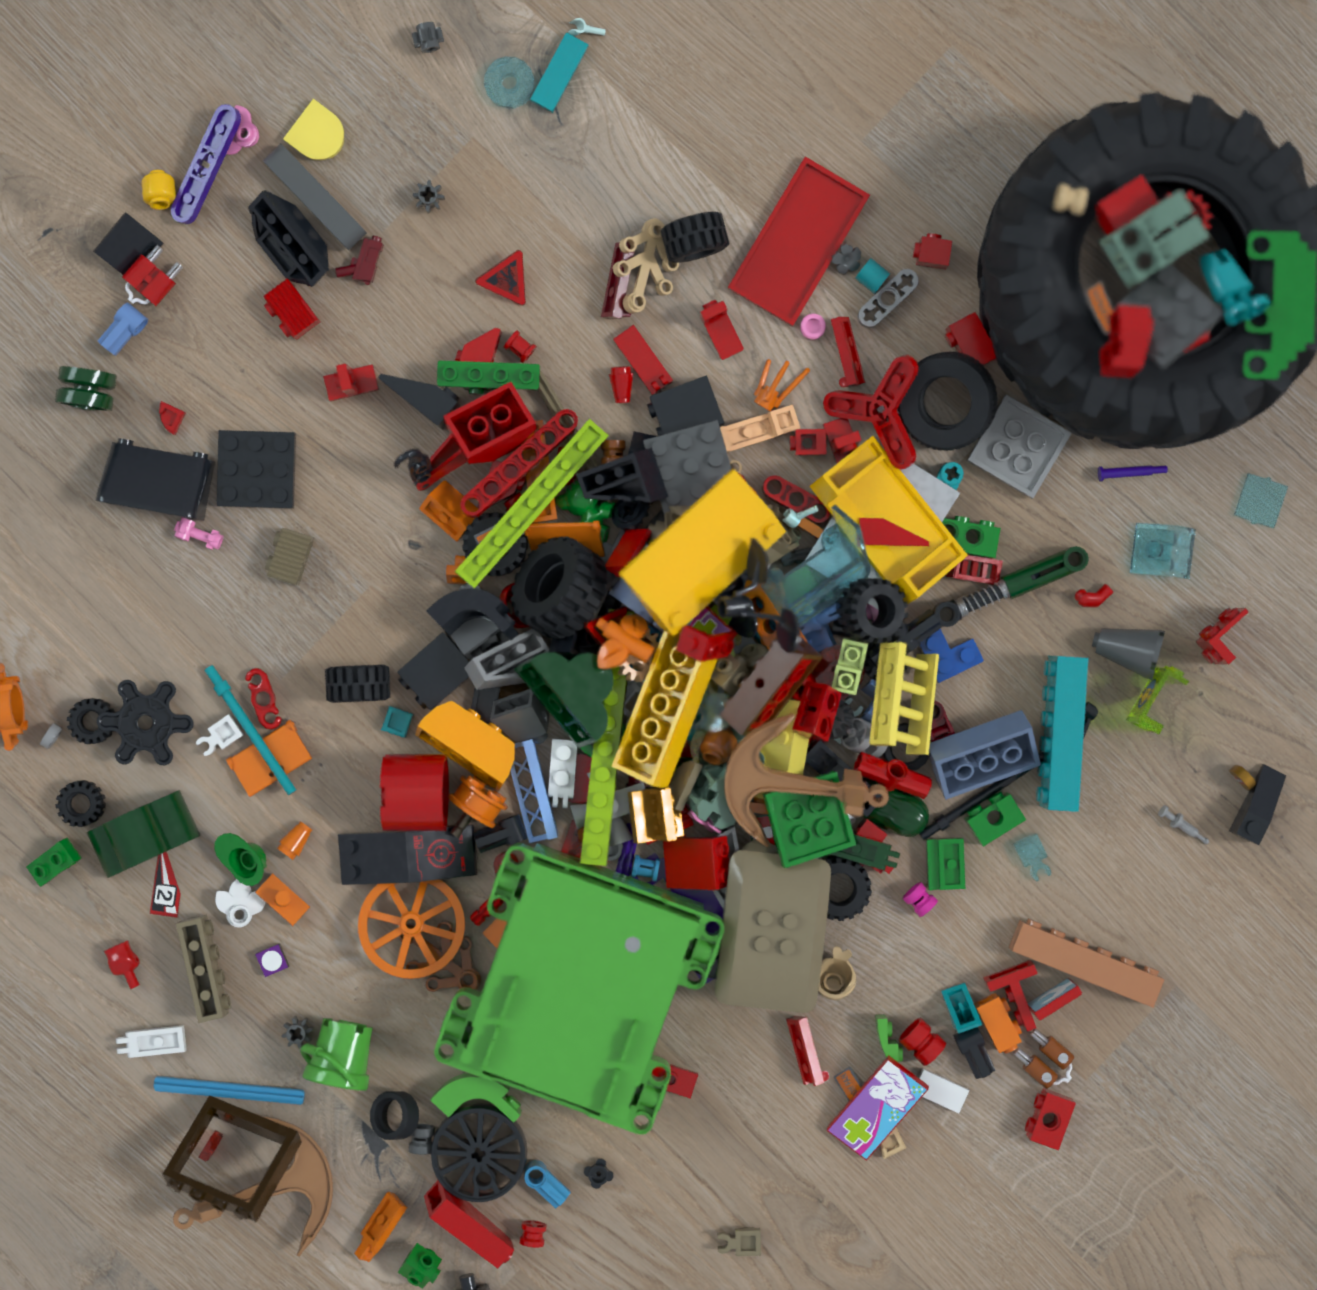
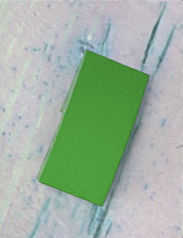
[875,1014,903,1063]

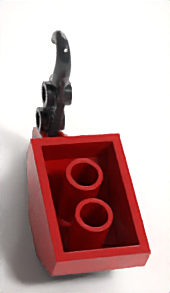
[394,382,536,491]

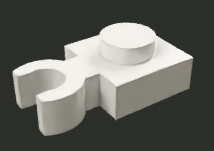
[196,714,244,756]

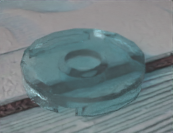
[484,56,535,109]

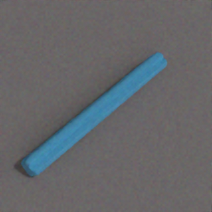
[154,1076,305,1105]

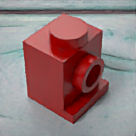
[789,429,827,456]

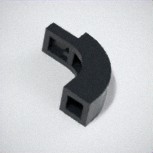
[426,589,518,641]
[805,740,882,817]

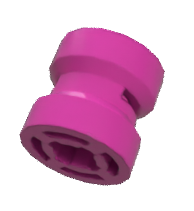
[902,882,938,917]

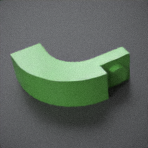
[430,1073,522,1123]

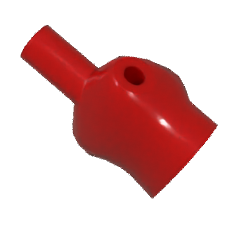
[104,940,140,989]

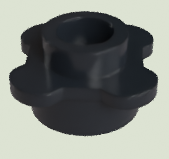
[584,1158,614,1189]

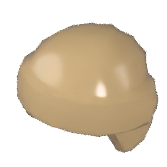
[818,946,856,1000]

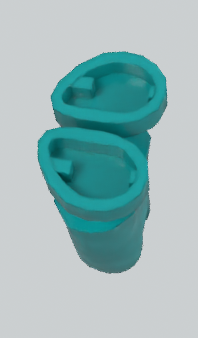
[1199,249,1270,325]

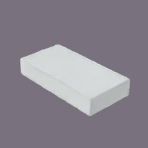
[918,1068,969,1113]

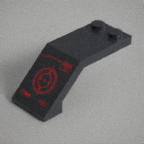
[338,824,477,885]

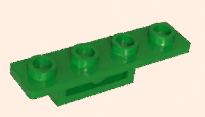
[437,361,540,395]

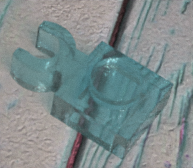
[1013,833,1051,881]

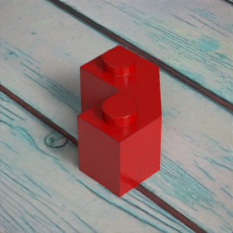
[1100,305,1154,378]

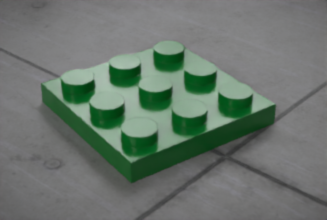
[762,771,856,868]

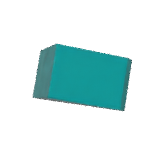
[941,983,982,1033]

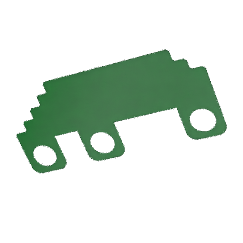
[1244,231,1317,379]

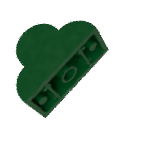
[514,652,613,748]
[86,790,201,878]

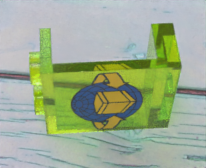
[1126,666,1189,734]

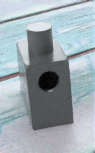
[490,689,550,744]

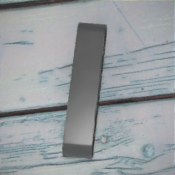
[263,143,367,250]

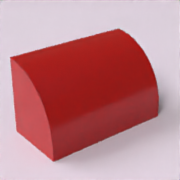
[1096,175,1159,235]

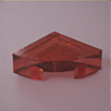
[198,1130,223,1162]

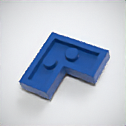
[919,629,984,683]

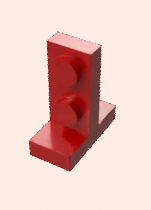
[323,363,379,402]
[823,418,862,464]
[983,960,1038,1032]

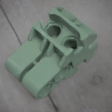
[1099,190,1210,288]
[686,728,765,829]

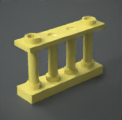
[869,642,939,755]

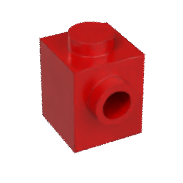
[913,233,953,270]

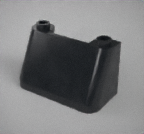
[96,438,215,521]

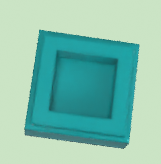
[381,706,414,738]

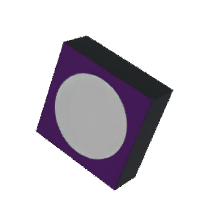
[255,943,289,977]

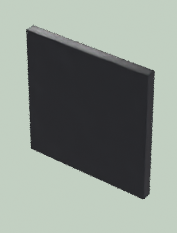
[93,212,163,275]

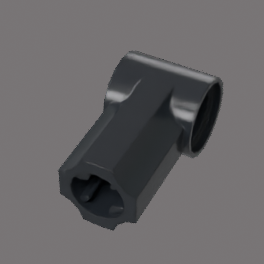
[473,814,528,853]
[953,1027,996,1079]

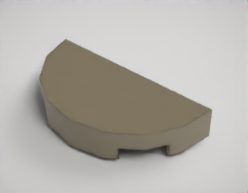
[670,761,703,811]

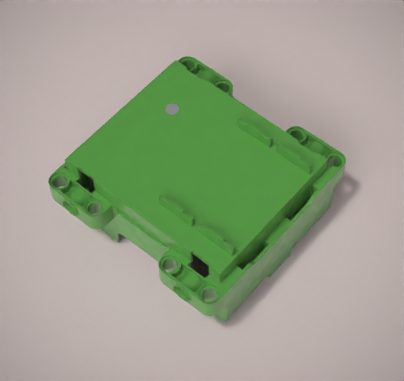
[434,843,724,1135]

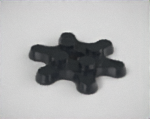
[96,680,194,766]

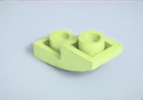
[832,637,869,695]

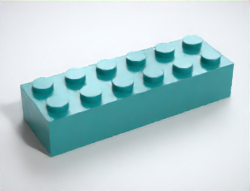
[1036,655,1088,812]

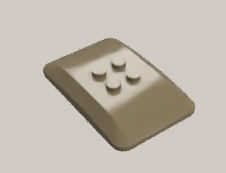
[715,850,831,1013]

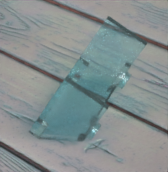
[760,504,870,626]

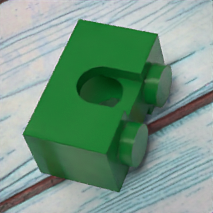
[964,791,1026,847]

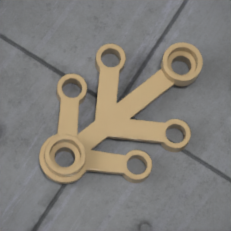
[613,218,679,314]

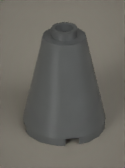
[1092,628,1165,680]

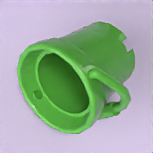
[300,1018,373,1091]

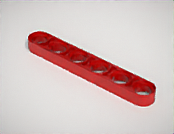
[461,409,578,518]

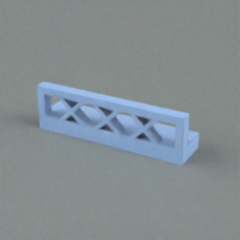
[510,738,559,843]

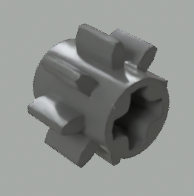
[412,22,444,53]
[413,180,445,214]
[281,1016,314,1049]

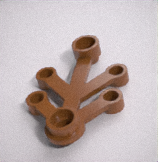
[399,920,481,992]

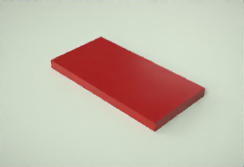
[728,156,870,327]

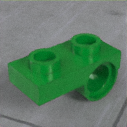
[26,837,82,887]

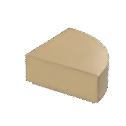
[880,1127,906,1159]

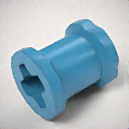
[631,854,660,881]

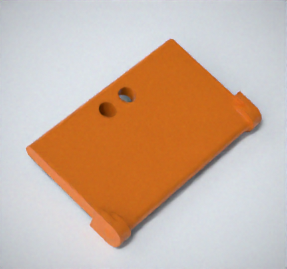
[524,521,605,557]
[226,719,312,797]

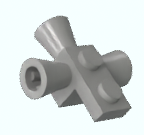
[570,773,645,846]

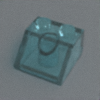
[1130,523,1196,579]

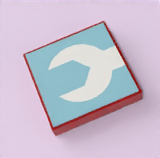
[1027,978,1082,1020]

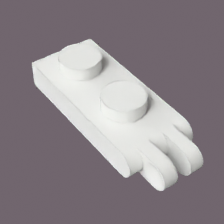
[548,739,577,808]
[116,1025,187,1058]

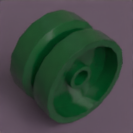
[55,366,117,411]

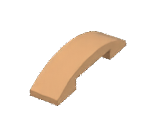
[720,405,801,453]

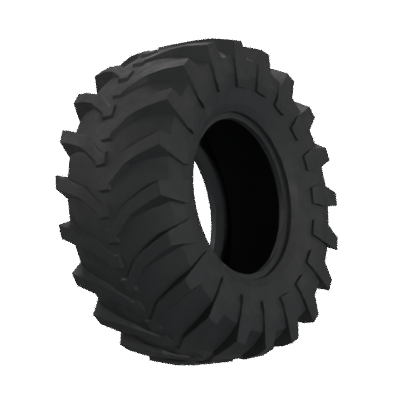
[977,92,1317,449]

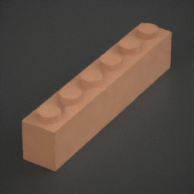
[1008,918,1165,1008]

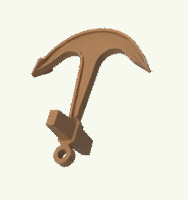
[725,713,888,847]
[173,1113,333,1257]

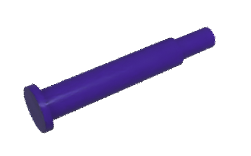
[1098,465,1168,482]

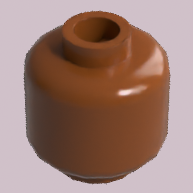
[700,726,738,765]

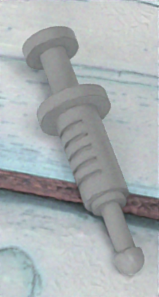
[1158,805,1209,844]

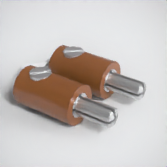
[1014,1029,1075,1089]

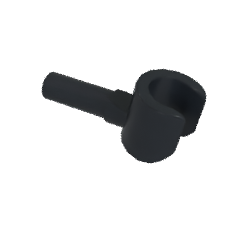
[1083,702,1098,739]

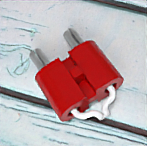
[122,245,183,307]

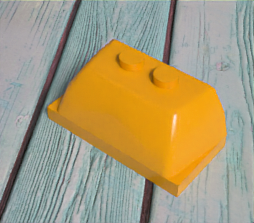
[415,701,515,791]

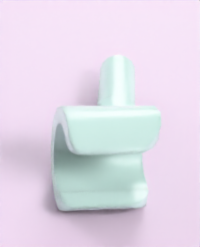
[568,18,606,37]
[782,506,818,528]

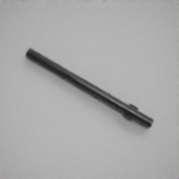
[919,751,1044,841]

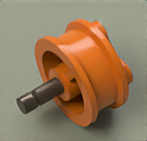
[447,775,508,838]

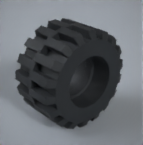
[660,211,730,263]
[462,512,528,576]
[837,578,908,643]
[325,665,390,703]
[822,855,872,921]

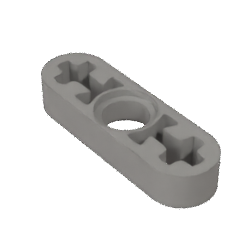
[858,269,919,328]

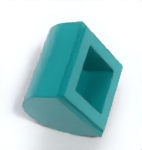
[855,258,891,294]

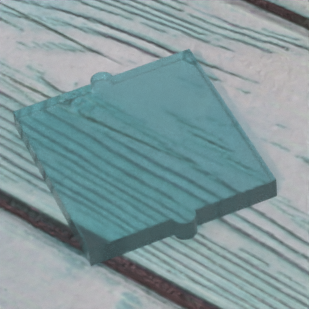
[1234,473,1288,528]

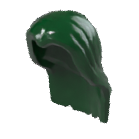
[862,777,929,837]

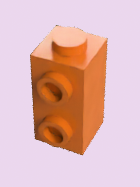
[974,993,1022,1054]

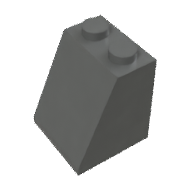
[451,583,510,661]

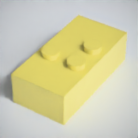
[754,699,809,799]

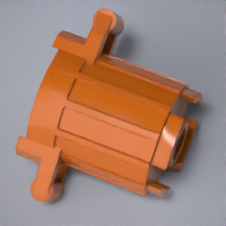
[0,663,28,751]

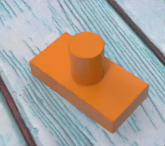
[255,873,310,927]

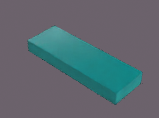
[530,32,589,113]

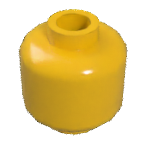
[141,170,176,210]

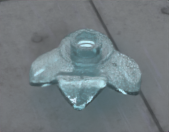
[691,688,730,733]

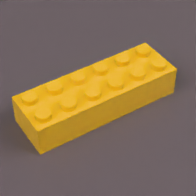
[612,629,718,788]

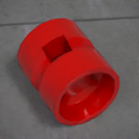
[898,1017,947,1066]

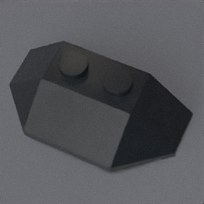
[248,190,329,287]

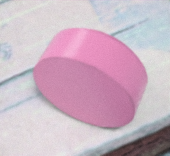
[800,314,826,340]

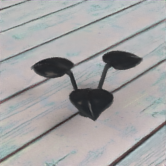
[718,538,800,653]

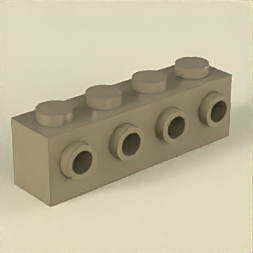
[176,914,231,1023]

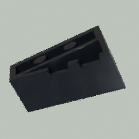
[576,448,669,502]

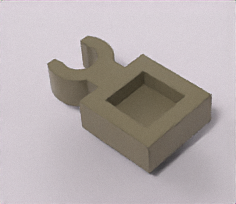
[717,1228,761,1256]

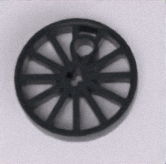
[431,1104,527,1202]

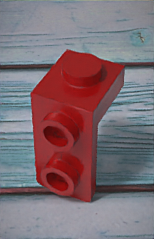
[700,300,744,360]
[676,625,735,662]

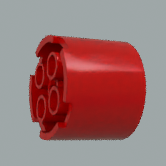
[380,754,449,831]

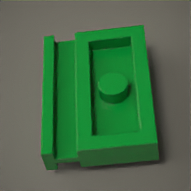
[926,838,966,890]

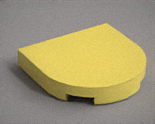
[283,99,344,161]

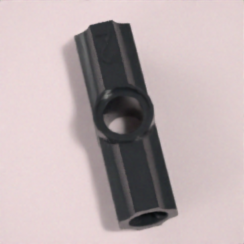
[867,609,942,669]

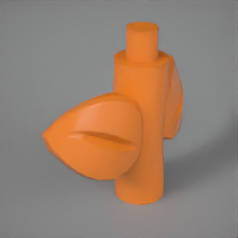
[596,614,655,669]

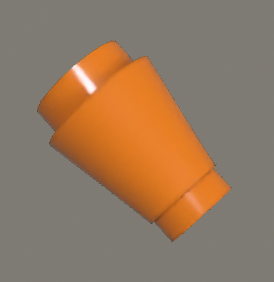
[277,821,312,860]

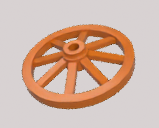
[358,879,465,979]

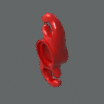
[245,668,282,729]

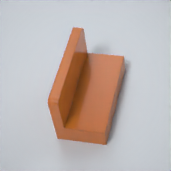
[419,480,480,542]

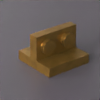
[628,786,684,843]

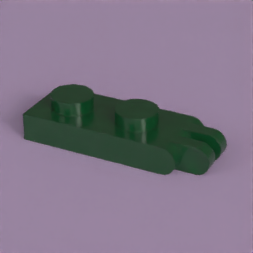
[831,834,900,870]

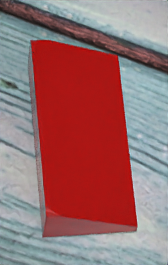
[605,529,651,578]

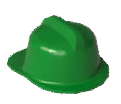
[214,833,267,886]

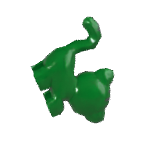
[555,480,615,543]

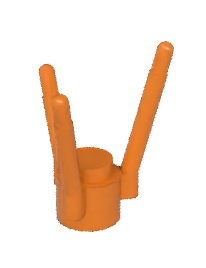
[754,359,810,411]

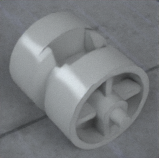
[841,717,888,757]

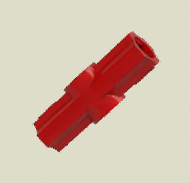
[853,752,932,799]

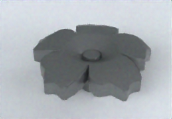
[831,243,861,274]

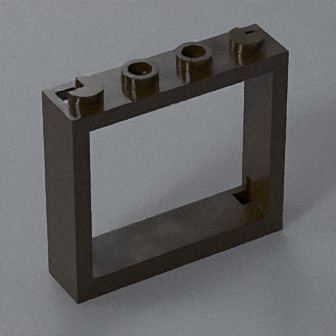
[162,1095,302,1223]

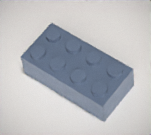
[929,710,1041,800]

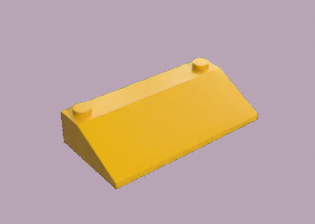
[809,436,968,604]
[619,469,786,636]

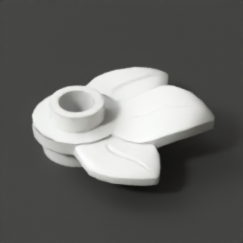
[215,879,266,927]

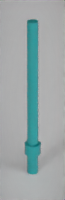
[204,665,296,796]

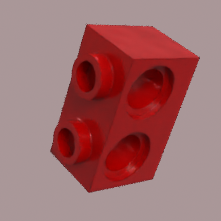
[792,681,842,742]

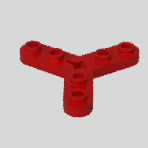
[823,355,918,469]

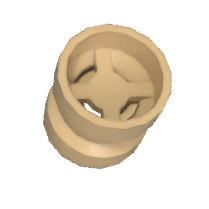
[1053,183,1088,216]

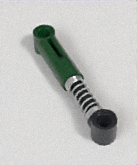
[932,546,1089,627]

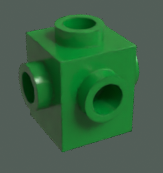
[398,1243,442,1289]

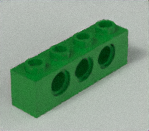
[942,516,1001,559]

